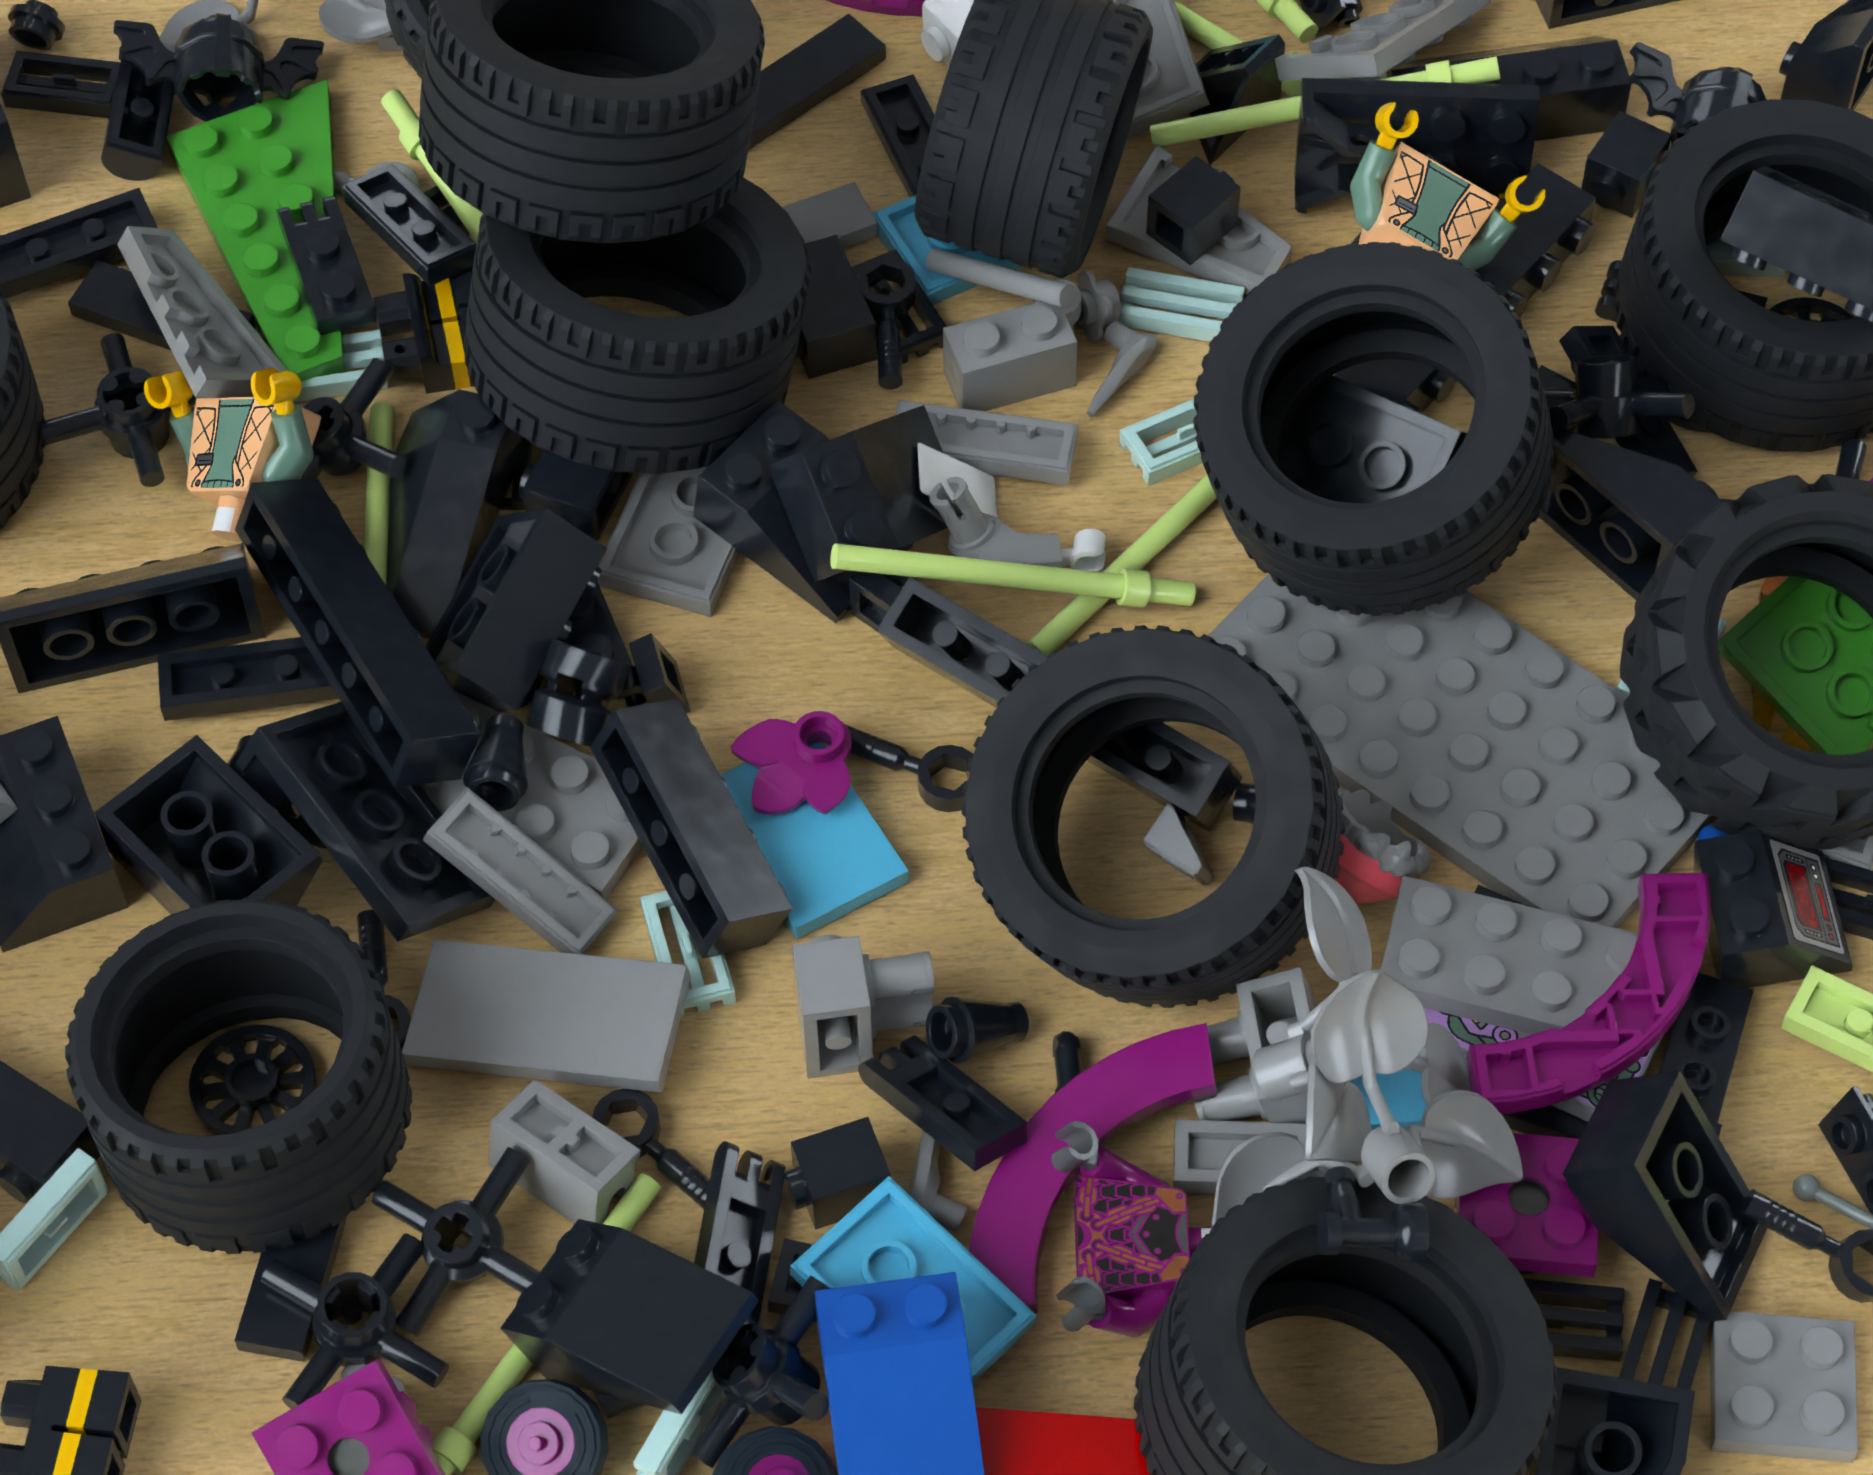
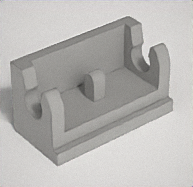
[488,1079,641,1224]

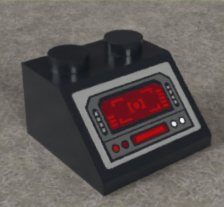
[1693,830,1853,988]

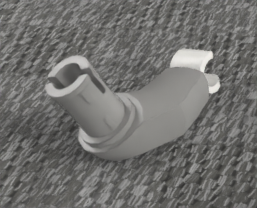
[929,477,1106,572]

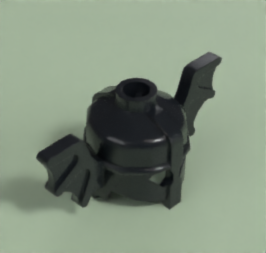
[113,13,324,122]
[1629,42,1767,144]

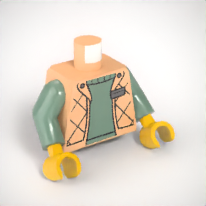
[1350,102,1545,270]
[144,367,322,542]

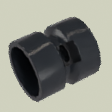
[524,639,631,747]

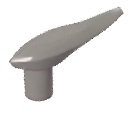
[1087,321,1157,418]
[909,1131,967,1232]

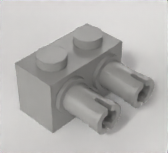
[792,935,934,1079]
[1195,967,1319,1124]

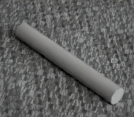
[926,248,1075,308]

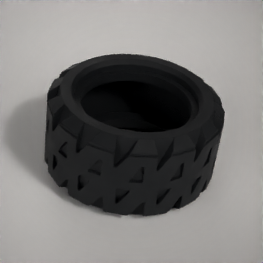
[1620,474,1873,850]

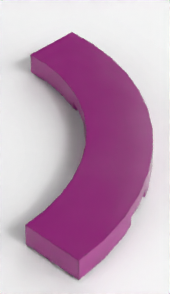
[1466,873,1711,1114]
[969,1023,1217,1314]

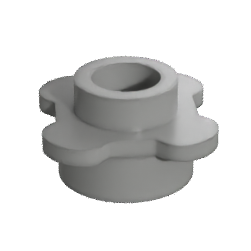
[1075,270,1121,342]

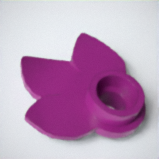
[731,711,852,815]

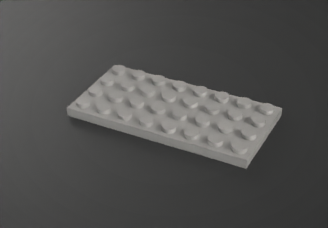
[1208,574,1716,928]

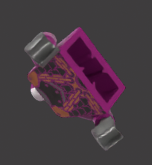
[1051,1121,1212,1337]

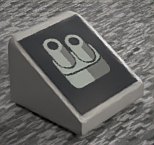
[1143,802,1214,885]

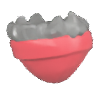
[1334,788,1431,904]

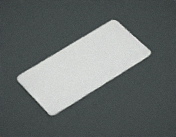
[917,443,997,517]

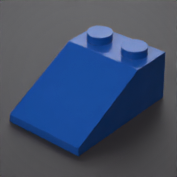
[814,1272,985,1475]

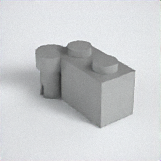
[943,278,1081,411]

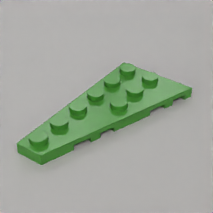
[166,79,346,382]
[1718,577,1873,755]

